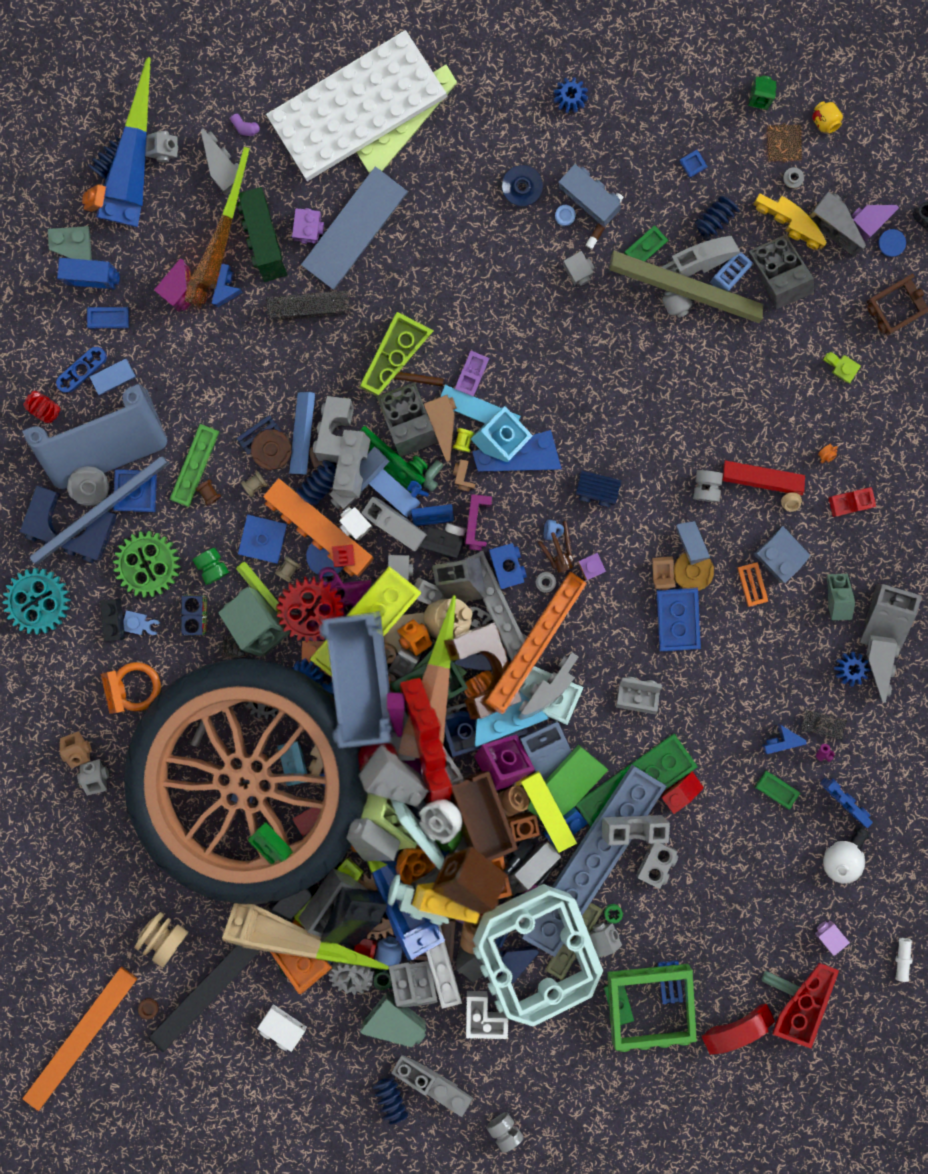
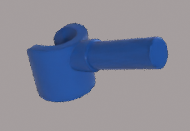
[407,481,429,497]

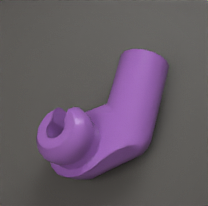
[230,113,260,136]

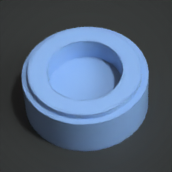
[555,205,576,226]

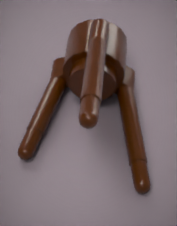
[538,521,574,573]

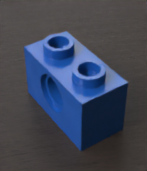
[489,543,527,589]

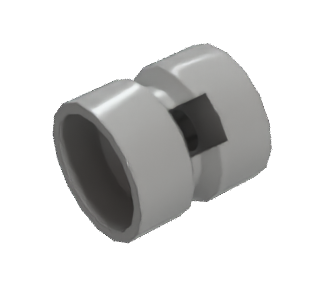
[693,470,723,502]
[486,1112,524,1153]

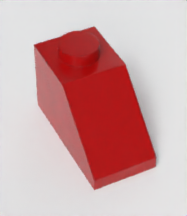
[660,771,704,814]

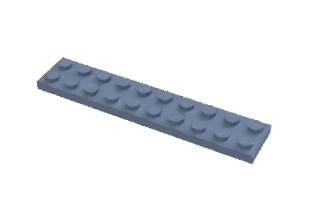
[520,765,667,957]

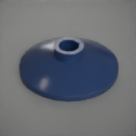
[502,165,543,206]

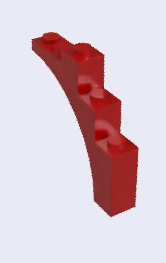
[400,678,452,805]

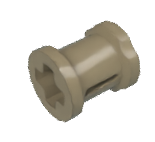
[241,471,268,497]
[275,556,301,582]

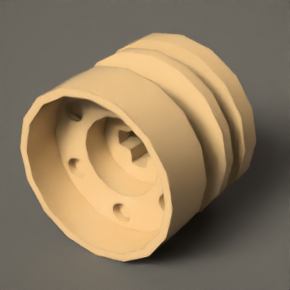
[134,912,188,968]

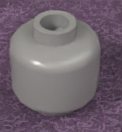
[662,290,692,318]

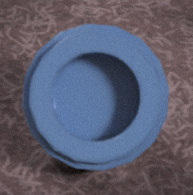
[544,520,564,541]

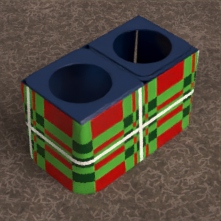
[181,595,207,636]

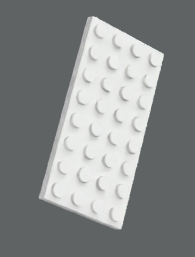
[266,30,447,181]

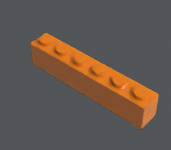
[263,478,374,577]

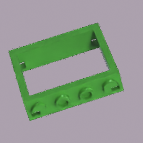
[607,964,697,1052]

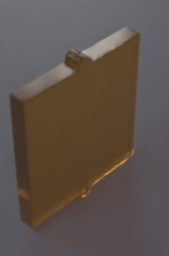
[767,123,802,163]

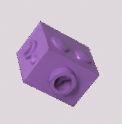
[292,208,324,244]

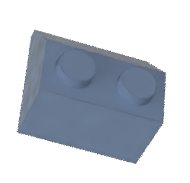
[753,526,811,583]

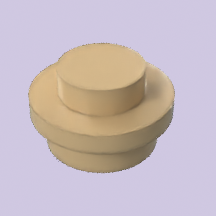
[781,493,802,512]

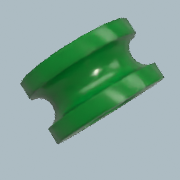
[408,455,428,475]
[604,904,623,924]

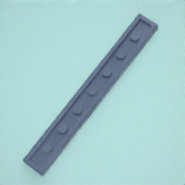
[30,457,170,564]

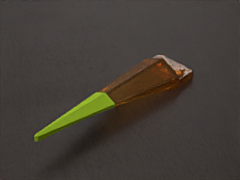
[184,147,250,308]

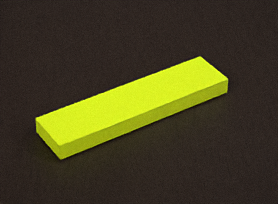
[521,771,577,853]

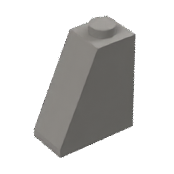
[347,818,400,861]
[508,842,561,894]

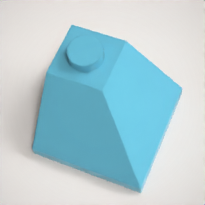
[471,406,533,462]

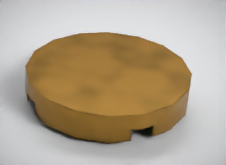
[674,553,714,591]

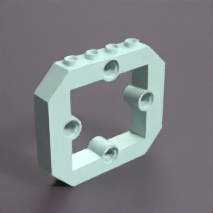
[473,884,603,1027]

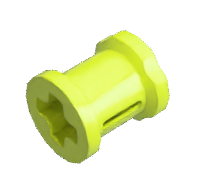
[452,428,475,453]

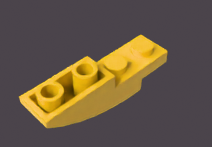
[753,194,827,250]

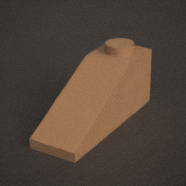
[424,394,457,462]

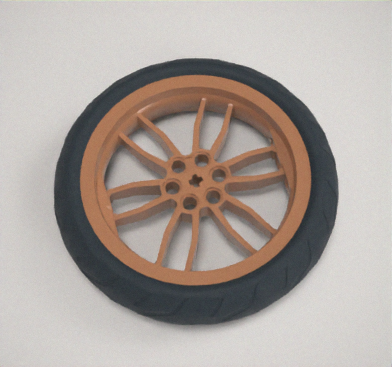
[124,659,368,904]

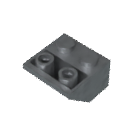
[432,557,486,601]

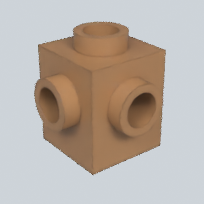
[60,731,92,768]

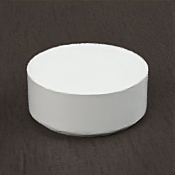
[445,523,466,536]

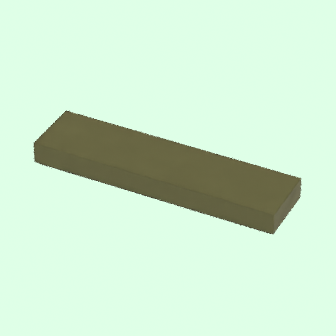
[544,902,603,980]

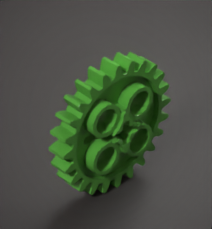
[113,531,181,597]

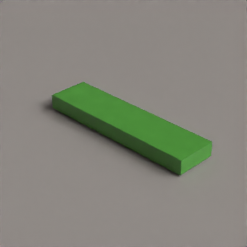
[170,424,219,507]

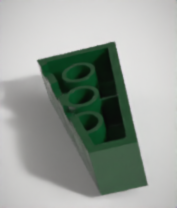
[237,187,288,282]

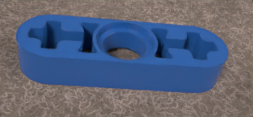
[56,347,107,393]

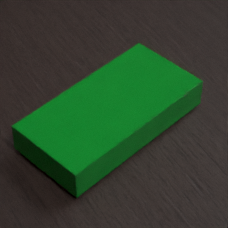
[755,770,800,810]

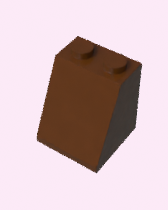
[431,846,508,914]

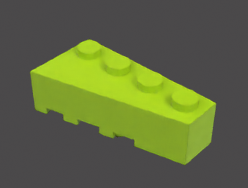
[359,312,433,396]

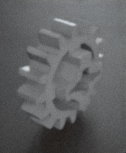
[328,962,374,995]

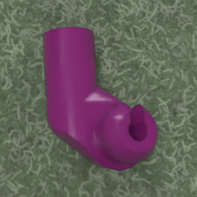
[816,744,835,762]

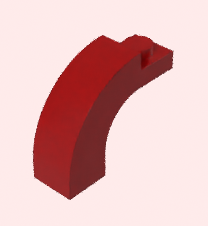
[701,1003,775,1055]

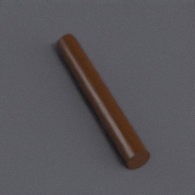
[393,372,444,386]

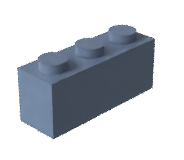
[558,164,621,227]

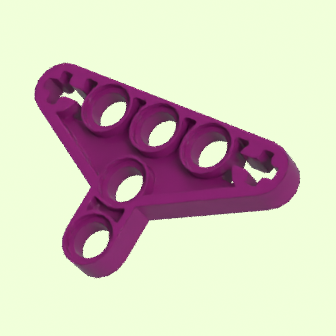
[307,567,371,641]

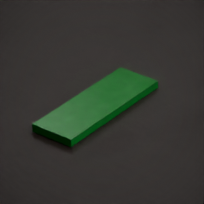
[576,733,698,827]

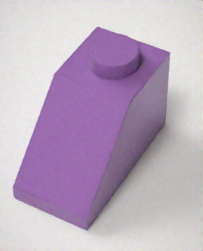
[851,205,899,240]

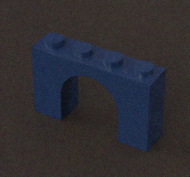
[20,486,117,563]

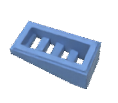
[710,253,753,292]

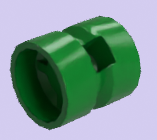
[192,547,230,585]

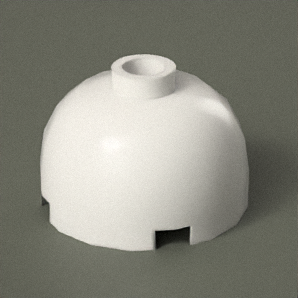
[419,800,462,843]
[823,841,865,883]

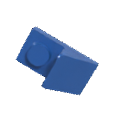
[212,263,242,307]
[762,724,807,754]

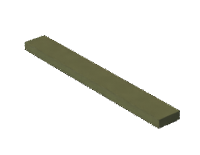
[609,251,763,323]

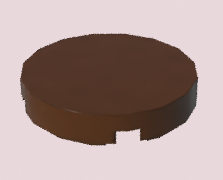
[251,429,291,470]

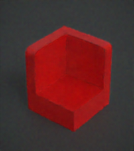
[354,938,377,959]

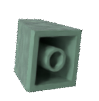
[219,587,290,657]
[360,991,426,1047]

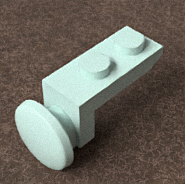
[388,875,449,925]

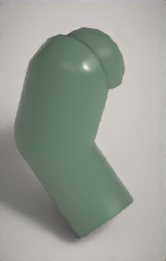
[423,460,443,492]

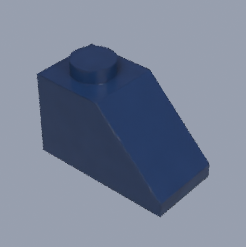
[499,946,539,984]

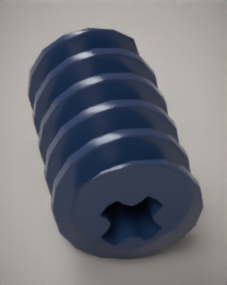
[87,135,120,180]
[695,196,740,241]
[296,460,336,505]
[372,1076,408,1125]

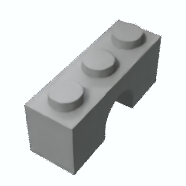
[313,396,354,463]
[333,430,370,498]
[602,815,670,845]

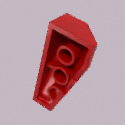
[772,963,839,1048]

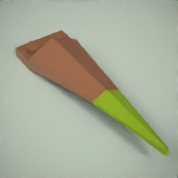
[398,595,456,758]

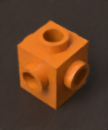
[397,619,432,656]

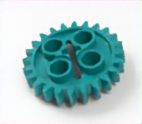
[2,568,71,634]

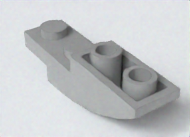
[661,236,741,277]
[518,653,578,720]
[391,1055,473,1117]

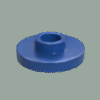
[878,229,906,257]

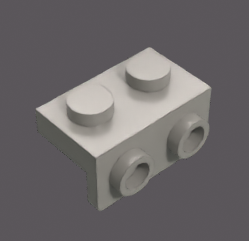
[616,677,662,715]

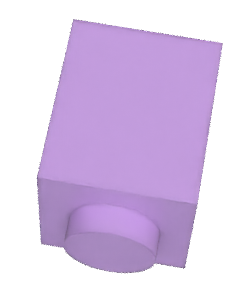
[815,921,849,956]

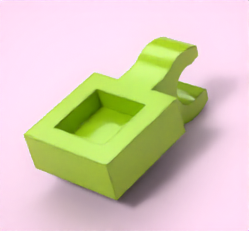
[823,352,861,384]

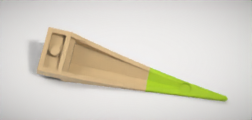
[222,903,389,970]

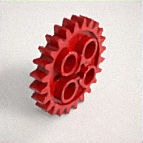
[277,576,344,643]

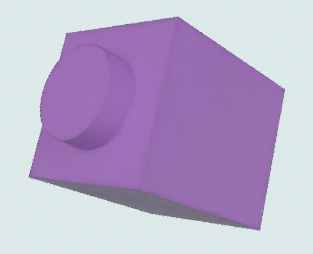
[578,553,606,580]

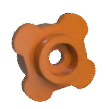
[818,444,838,463]

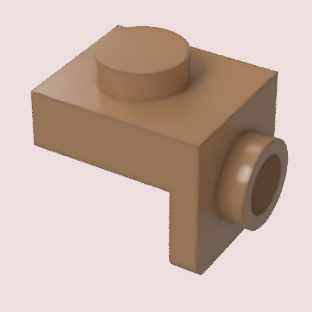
[453,460,476,492]
[652,557,675,590]

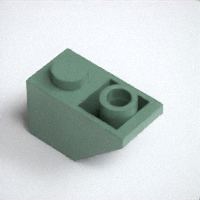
[827,574,855,620]

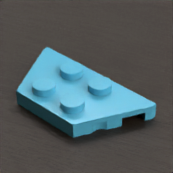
[474,691,548,747]

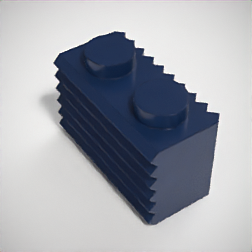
[575,471,622,508]

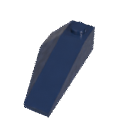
[443,712,528,757]

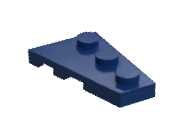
[819,778,873,828]

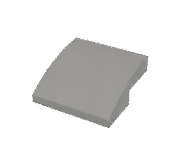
[389,961,437,1007]

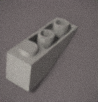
[201,129,245,195]
[361,497,427,551]
[866,635,900,703]

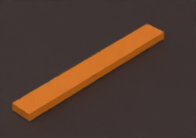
[485,571,587,715]
[23,966,138,1111]

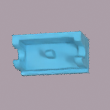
[277,741,307,786]

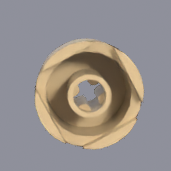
[424,599,473,639]

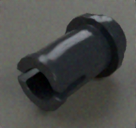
[851,827,870,850]

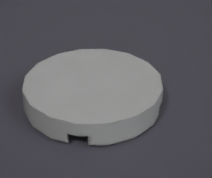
[67,466,109,506]

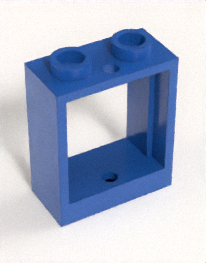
[58,258,120,290]

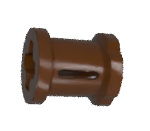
[195,479,222,506]

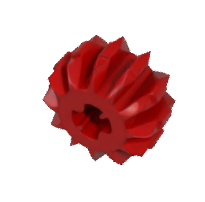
[23,391,60,423]

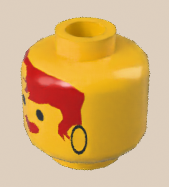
[812,102,843,134]

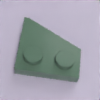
[48,226,92,260]

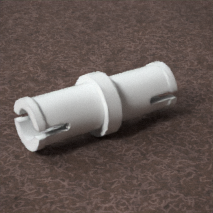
[895,938,912,982]

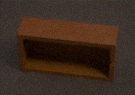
[450,771,518,861]

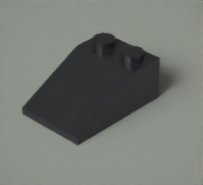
[320,887,388,945]

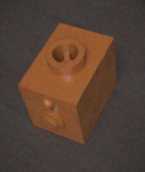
[507,812,540,842]

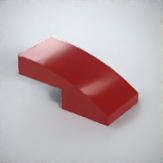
[828,487,876,517]

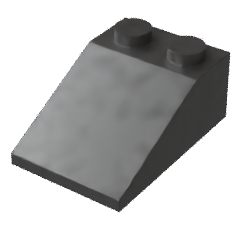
[809,192,866,257]

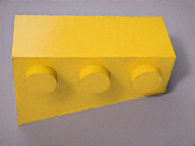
[412,883,479,924]

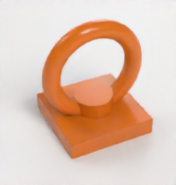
[101,662,161,714]

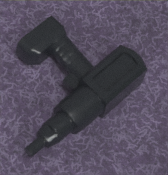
[503,839,533,877]

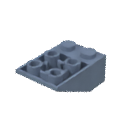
[520,720,572,781]

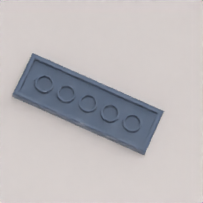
[301,166,408,290]

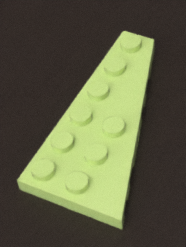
[356,65,457,174]

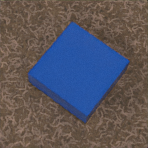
[679,150,707,178]

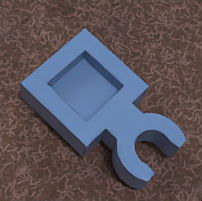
[123,611,160,635]

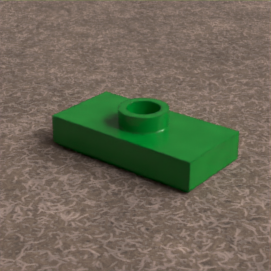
[603,985,634,1025]

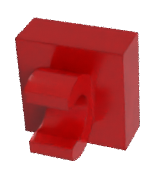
[332,544,355,568]

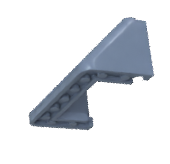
[22,384,167,489]
[320,611,395,748]

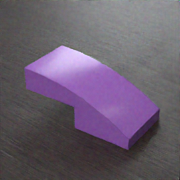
[455,351,490,396]

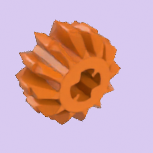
[464,670,492,698]

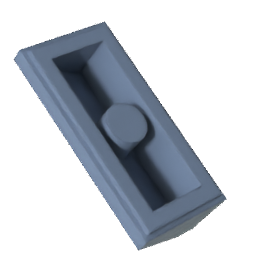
[676,521,710,565]

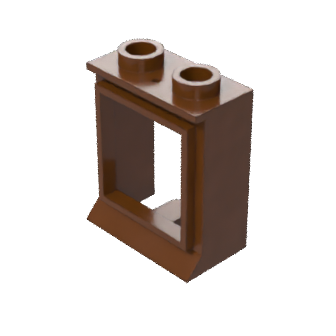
[866,273,928,336]

